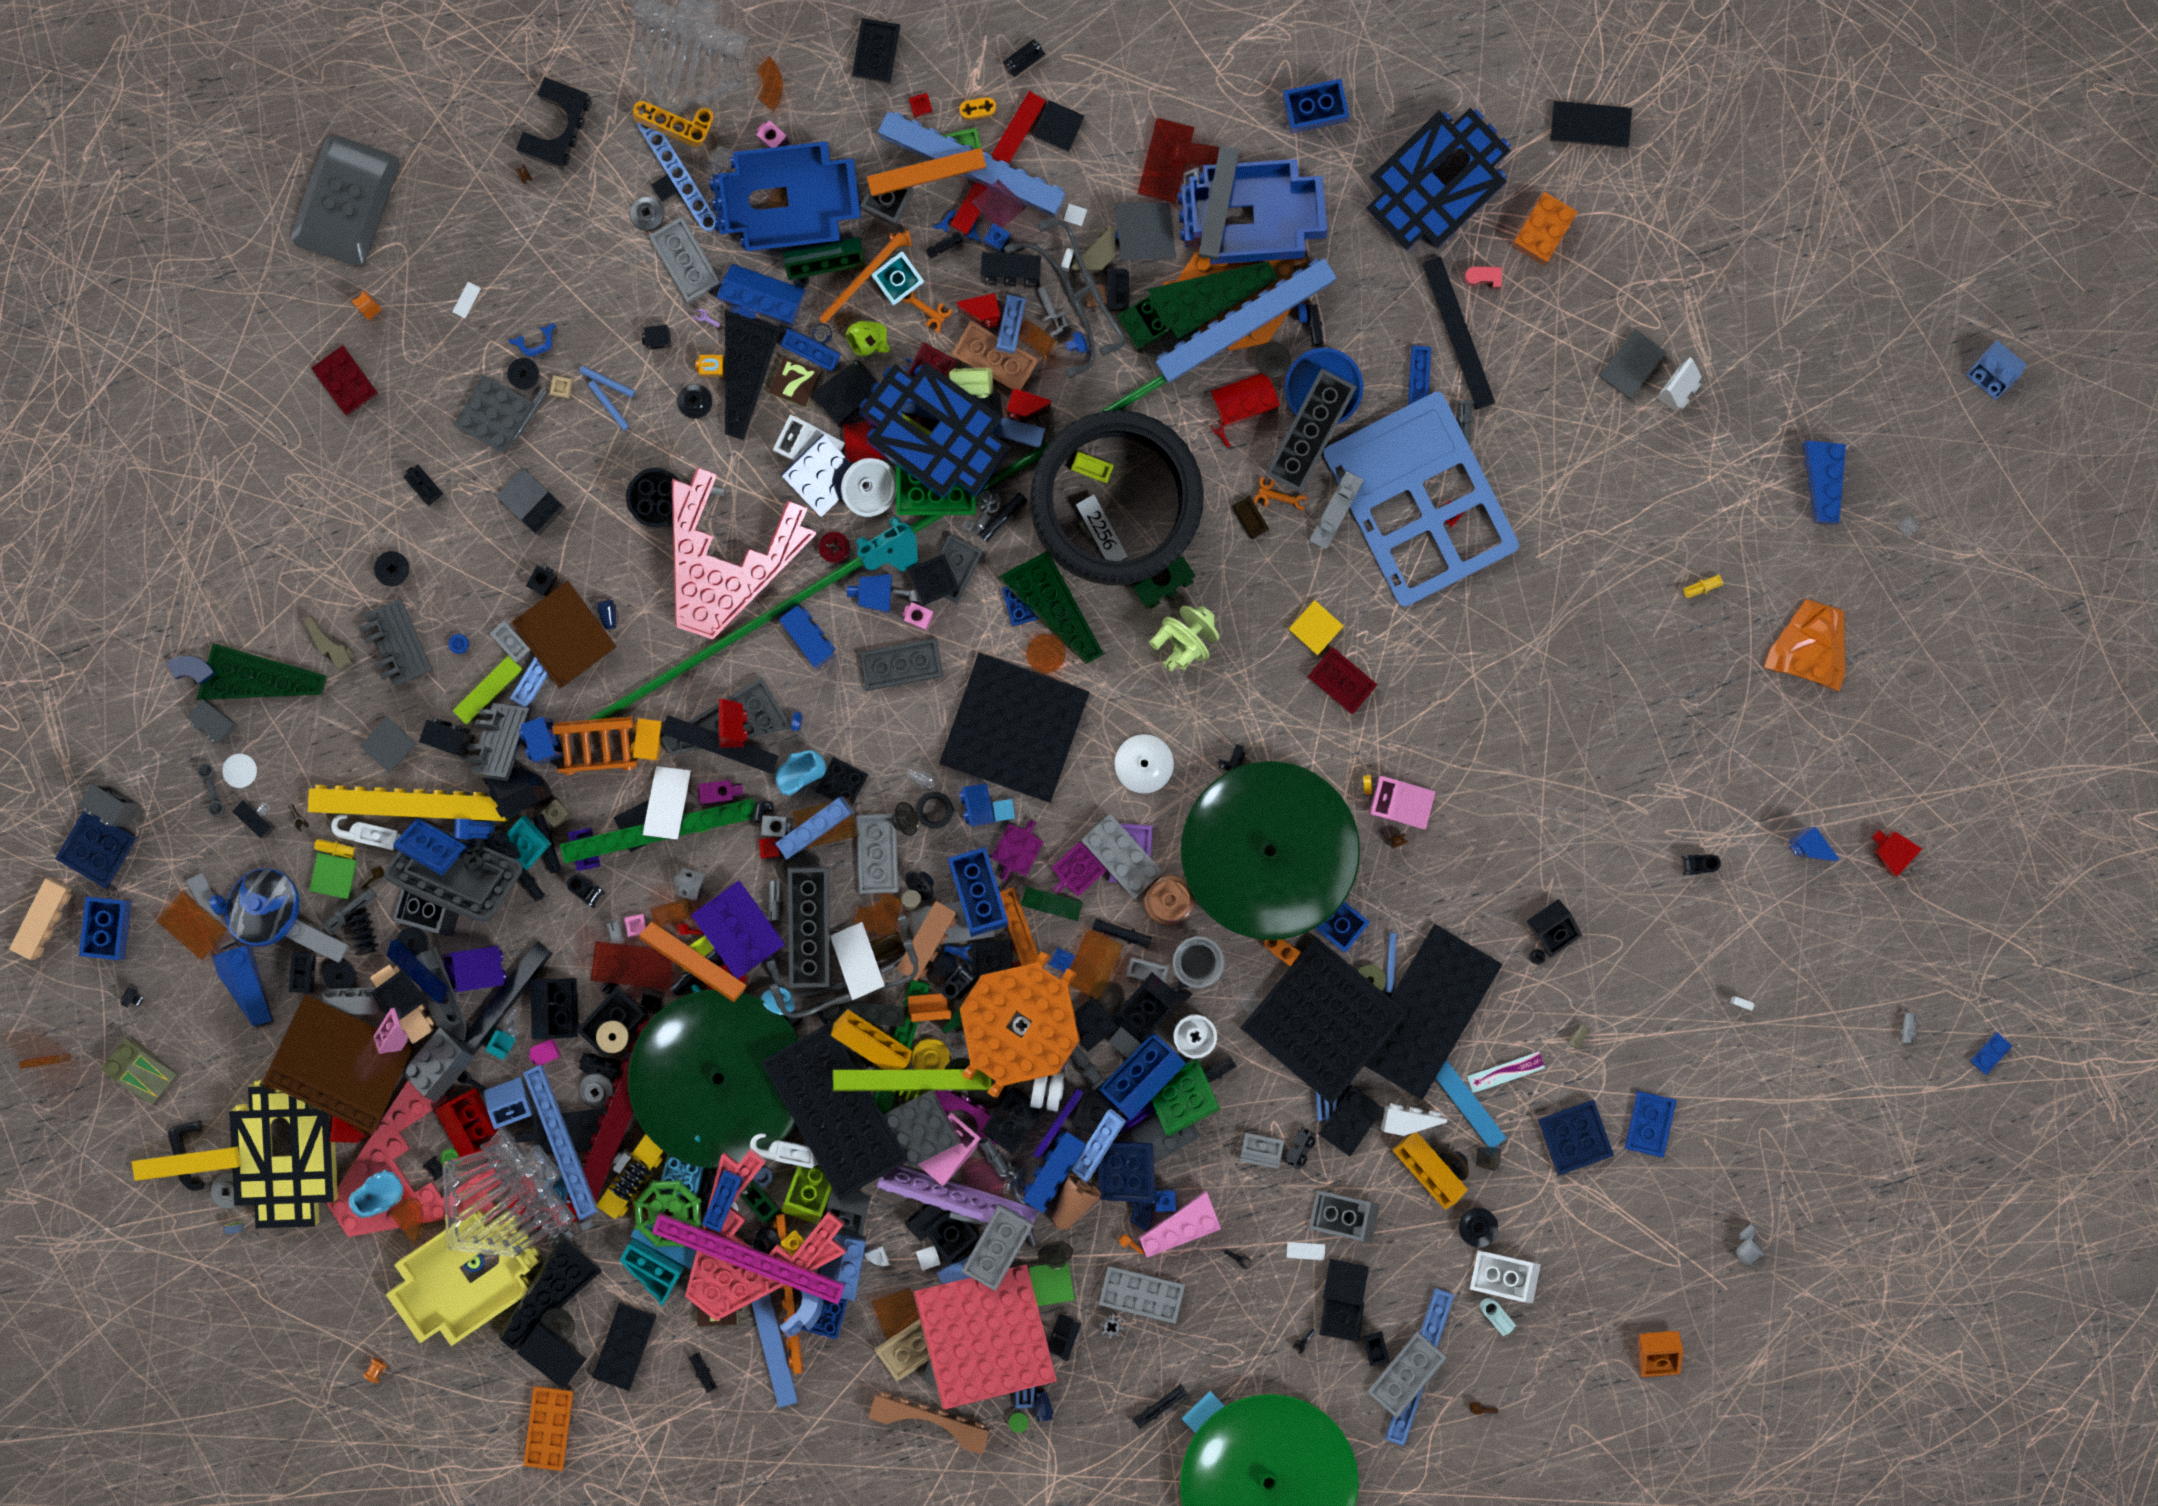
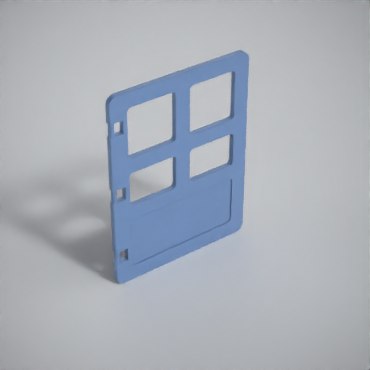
[1323,392,1519,607]

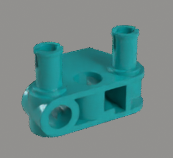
[856,516,918,572]

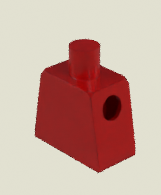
[1871,829,1922,877]

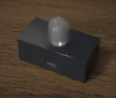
[232,800,276,839]

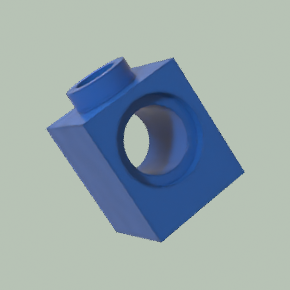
[983,223,1011,253]
[1155,1189,1176,1212]

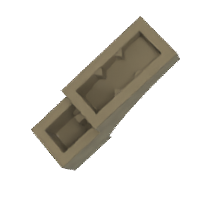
[304,616,355,670]

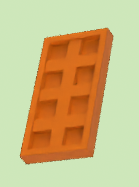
[523,1386,574,1471]

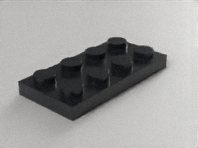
[592,1302,657,1391]

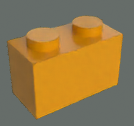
[630,718,664,761]

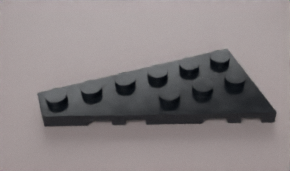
[725,310,781,441]
[498,1235,602,1350]

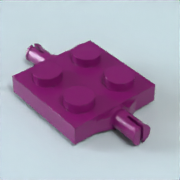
[991,819,1044,881]
[1052,842,1106,896]

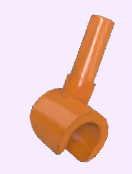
[1118,1234,1144,1255]

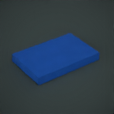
[393,817,466,876]
[1624,1091,1677,1158]

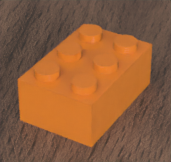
[1511,192,1578,266]

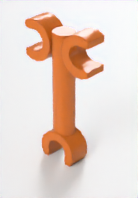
[901,291,952,333]
[1253,477,1307,511]

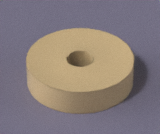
[596,1021,629,1053]

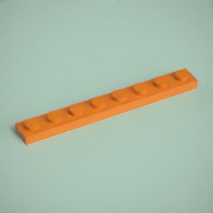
[773,1213,803,1374]

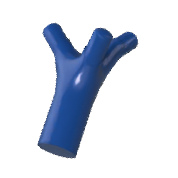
[944,944,973,965]

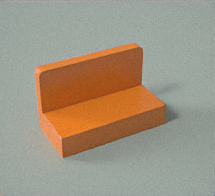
[907,993,951,1022]

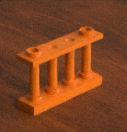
[552,716,639,775]

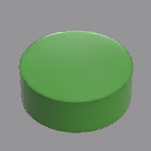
[441,1148,461,1169]
[1009,1412,1029,1433]

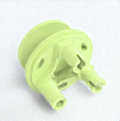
[1149,605,1219,672]

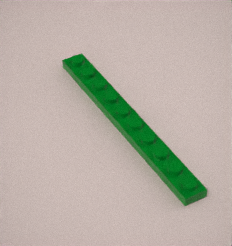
[560,798,755,864]

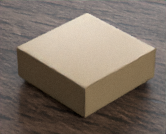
[549,375,573,399]

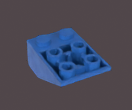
[959,783,995,827]

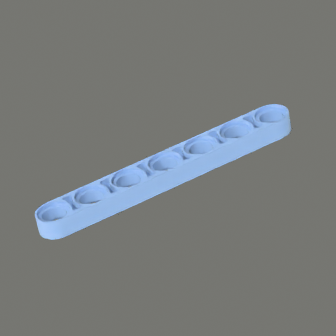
[637,115,716,232]

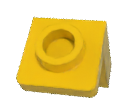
[781,1230,807,1256]

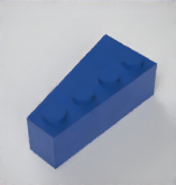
[1802,441,1846,525]
[1023,1130,1086,1213]

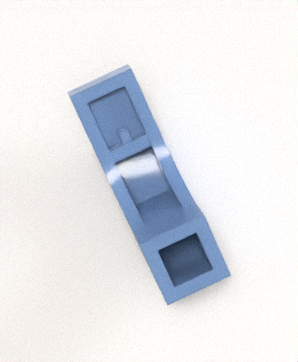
[780,1291,823,1338]

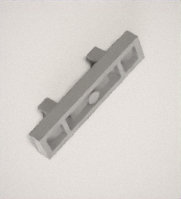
[1309,471,1364,550]

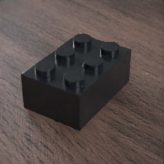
[980,252,1042,289]
[419,717,475,756]
[576,986,648,1058]

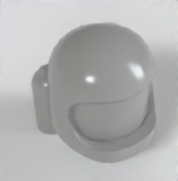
[1736,1223,1766,1265]

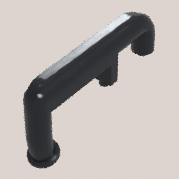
[168,1120,206,1191]

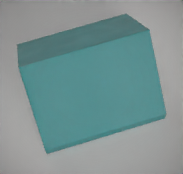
[871,250,924,306]

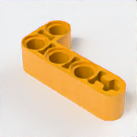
[632,101,713,147]

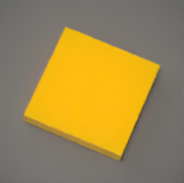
[1288,600,1344,655]

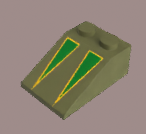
[101,1037,178,1105]

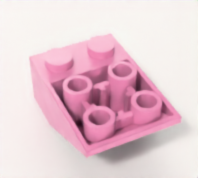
[1368,776,1436,830]
[917,1113,981,1186]

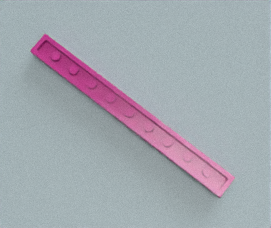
[652,1213,846,1304]

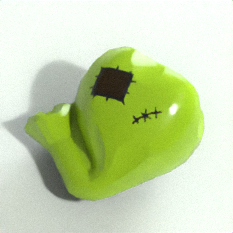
[845,321,890,356]

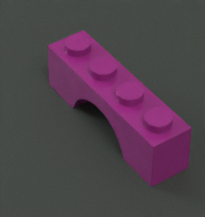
[935,1090,996,1146]

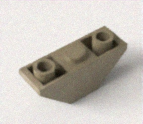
[1071,225,1116,273]

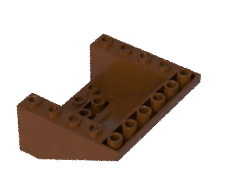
[259,994,414,1136]

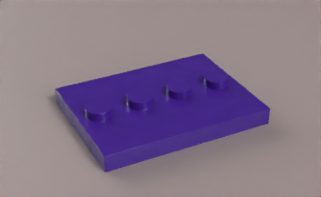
[691,880,786,979]

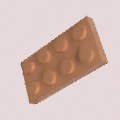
[951,321,1039,391]

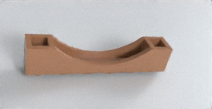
[868,1391,990,1455]

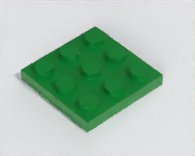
[1151,1058,1221,1137]

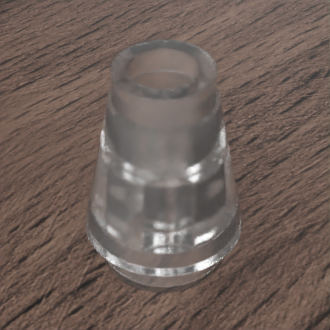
[906,767,937,791]

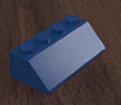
[717,264,806,327]
[1098,1032,1186,1120]

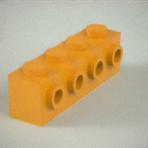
[831,1009,912,1070]
[1392,1132,1468,1210]

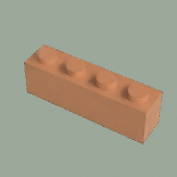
[896,901,958,981]

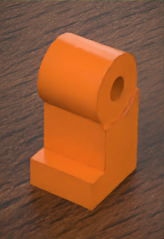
[352,291,382,321]
[1262,939,1301,967]

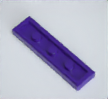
[1033,1087,1083,1158]

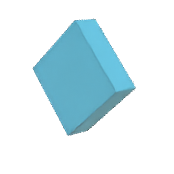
[993,799,1015,821]

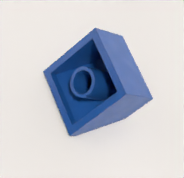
[1788,827,1839,861]

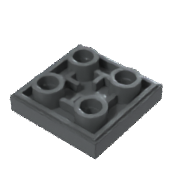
[361,717,417,773]

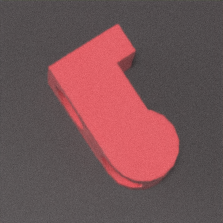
[1464,267,1502,290]

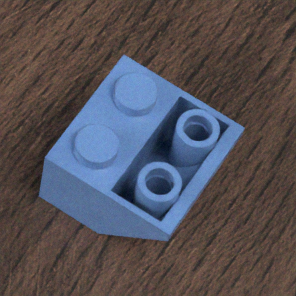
[1966,340,2027,400]
[484,1077,535,1129]

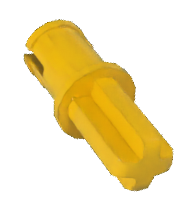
[1683,574,1723,598]
[314,839,355,859]

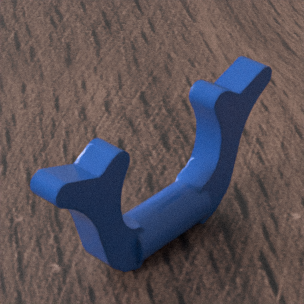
[934,210,981,242]
[509,323,556,357]

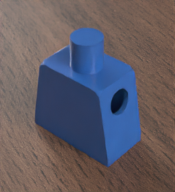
[847,574,892,613]

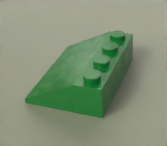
[896,465,976,515]

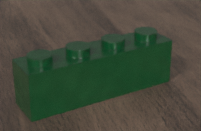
[783,237,865,280]

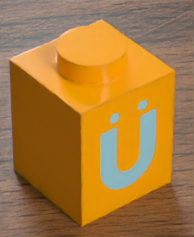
[695,355,725,377]

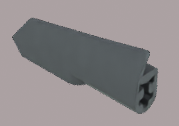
[412,946,466,1041]

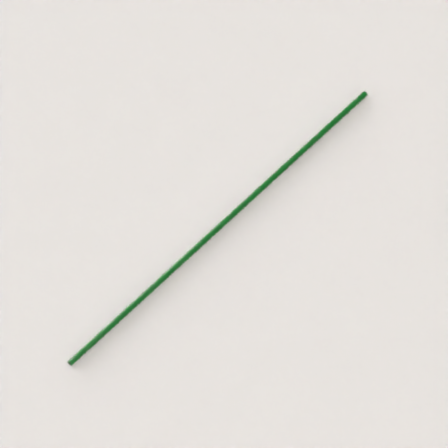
[587,374,1167,720]

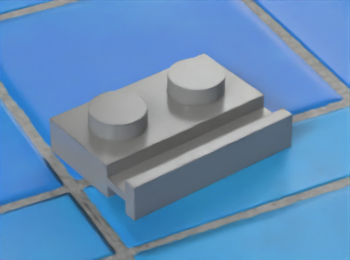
[1240,1132,1284,1169]

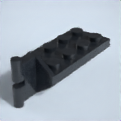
[514,1108,620,1156]

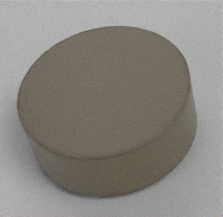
[901,890,922,911]

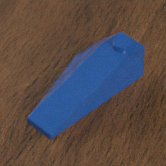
[213,945,273,1026]

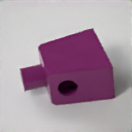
[697,780,743,805]

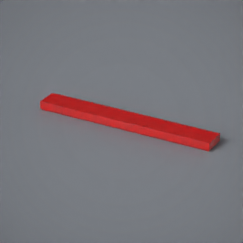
[950,91,1046,236]

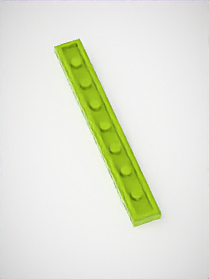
[832,1069,991,1091]

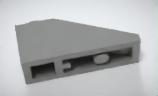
[285,917,349,963]

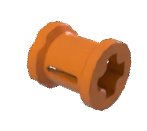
[889,229,912,250]
[363,1357,388,1384]

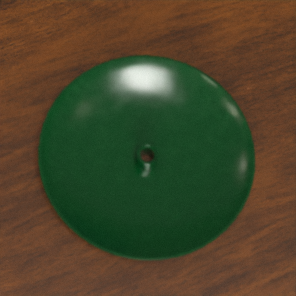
[1181,761,1360,940]
[628,989,799,1169]

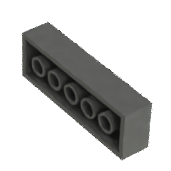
[1266,368,1357,492]
[788,866,831,988]

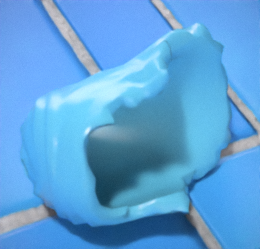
[775,750,826,796]
[349,1170,404,1218]

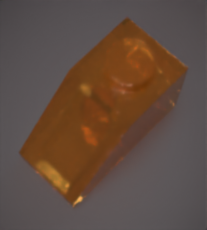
[1018,320,1057,360]
[650,898,693,927]
[389,1196,424,1244]

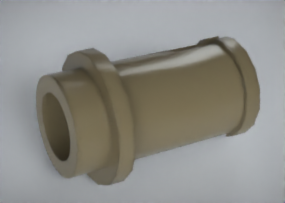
[1568,1023,1591,1049]

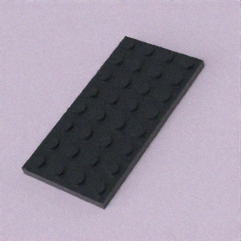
[1365,924,1503,1100]
[761,1022,909,1201]

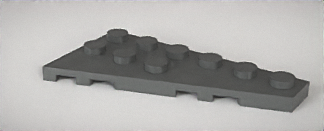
[660,677,792,756]

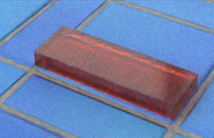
[1172,141,1220,165]

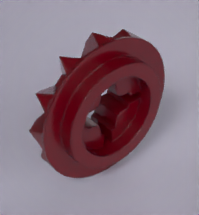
[818,532,850,563]

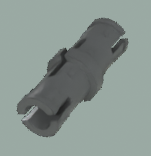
[979,1137,1008,1175]

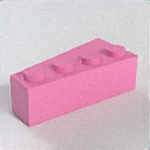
[1139,1190,1221,1257]

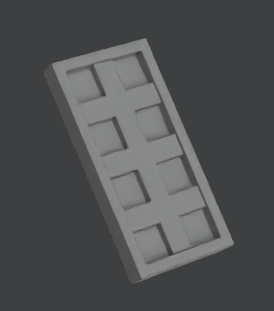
[1081,814,1163,899]
[1099,1265,1185,1324]

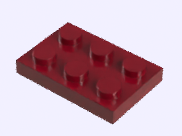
[311,345,379,416]
[1307,647,1378,715]

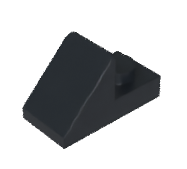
[1362,1331,1389,1367]

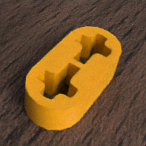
[959,97,996,120]

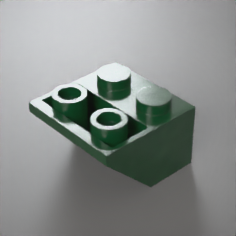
[1117,295,1171,352]

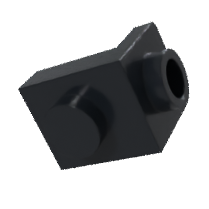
[1216,744,1246,771]

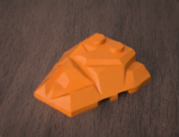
[1764,599,1845,692]

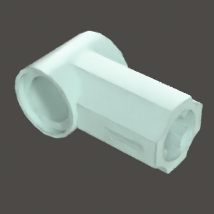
[1480,1297,1516,1336]

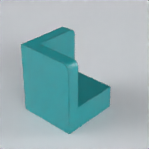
[485,1029,516,1060]

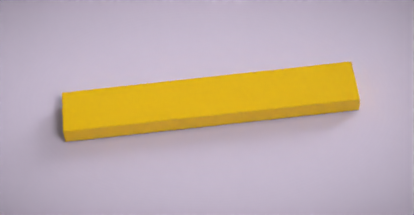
[131,1146,241,1181]

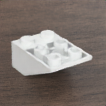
[773,415,845,462]
[1381,1103,1447,1136]

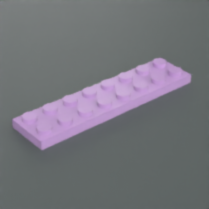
[877,1165,1038,1236]

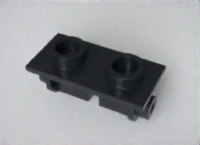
[1003,39,1046,78]
[403,464,443,507]
[579,1053,622,1080]
[1285,1127,1317,1170]

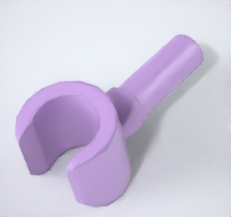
[692,309,721,328]

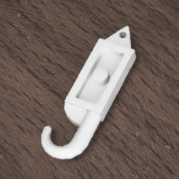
[331,814,401,850]
[750,1134,819,1169]

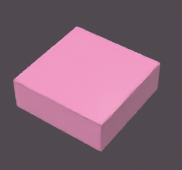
[624,914,647,937]

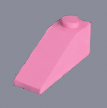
[373,1008,408,1054]

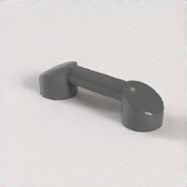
[197,763,225,817]

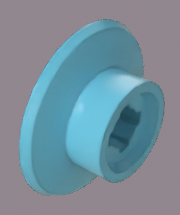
[761,987,795,1015]

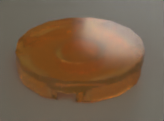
[1026,634,1066,674]

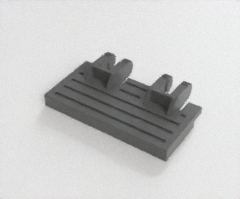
[359,598,433,686]
[463,703,531,781]

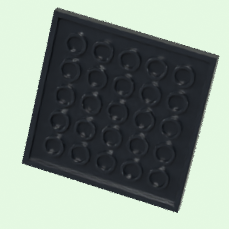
[939,653,1090,803]
[1240,937,1408,1105]

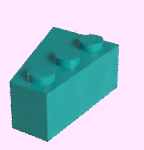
[619,1238,685,1306]

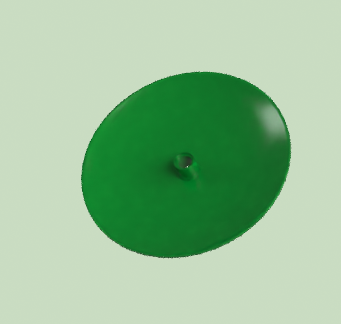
[1180,1394,1359,1506]

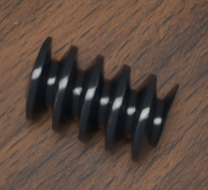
[347,912,379,956]
[609,1156,651,1201]

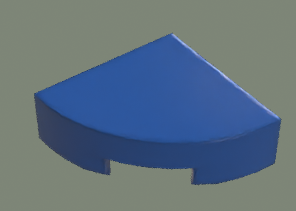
[730,305,756,319]
[791,711,802,731]

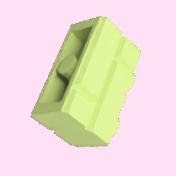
[949,368,994,398]

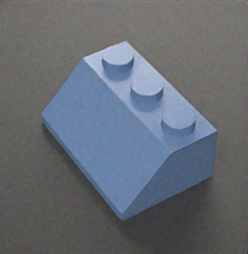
[820,1234,867,1301]

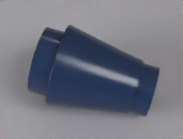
[597,600,616,630]
[1035,1392,1054,1422]

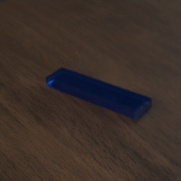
[386,939,448,1004]

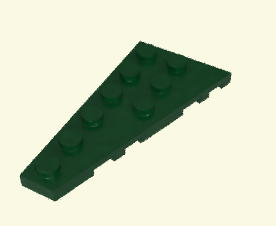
[1147,261,1279,340]
[997,551,1104,664]
[196,643,328,700]

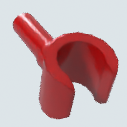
[1210,420,1231,448]
[677,924,704,935]

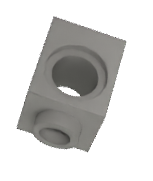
[761,816,791,837]

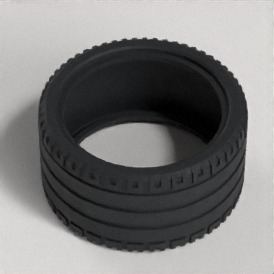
[1030,410,1204,585]

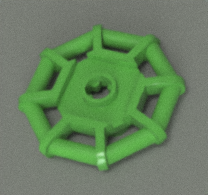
[633,1179,703,1248]

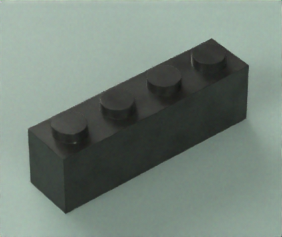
[823,998,907,1027]

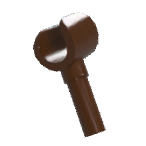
[1470,1402,1498,1415]

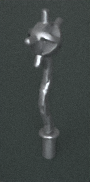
[999,1161,1037,1247]

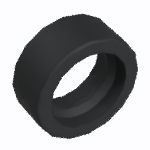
[916,792,953,829]

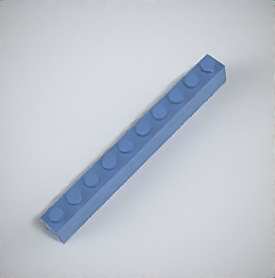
[878,111,1066,219]
[1156,258,1337,384]

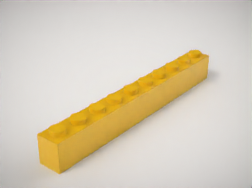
[308,785,509,821]

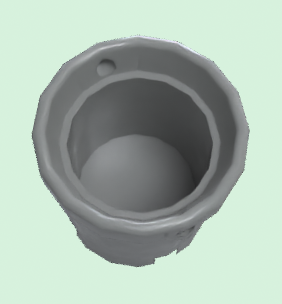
[1173,936,1225,988]

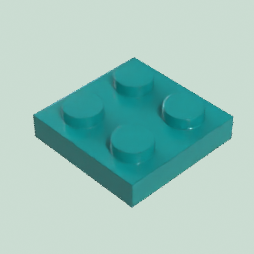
[507,815,551,871]

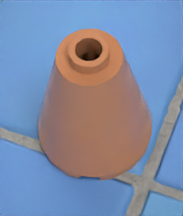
[1052,1173,1101,1230]

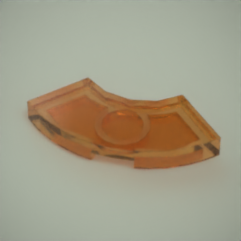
[756,56,783,112]

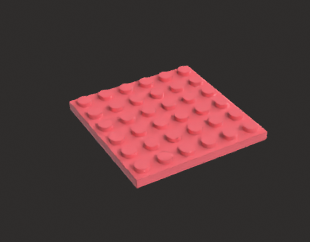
[913,1264,1057,1410]

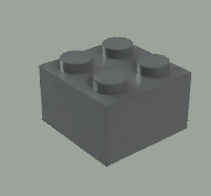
[860,171,914,228]

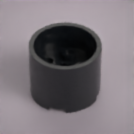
[626,468,690,527]

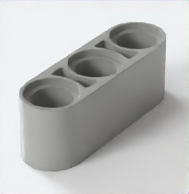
[322,988,381,1015]

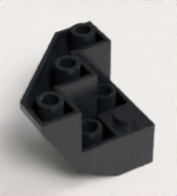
[482,767,555,819]

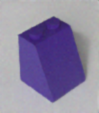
[443,946,506,992]

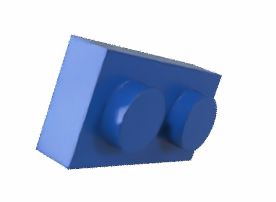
[1970,1032,2012,1075]

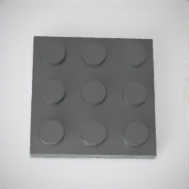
[454,375,534,455]
[883,1089,961,1168]

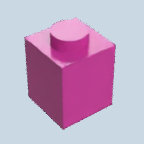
[528,1039,562,1066]

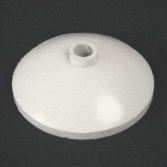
[841,458,896,517]
[1115,734,1174,793]

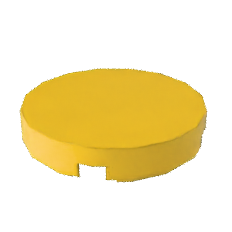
[911,1038,951,1070]

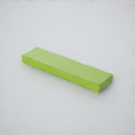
[453,655,523,725]

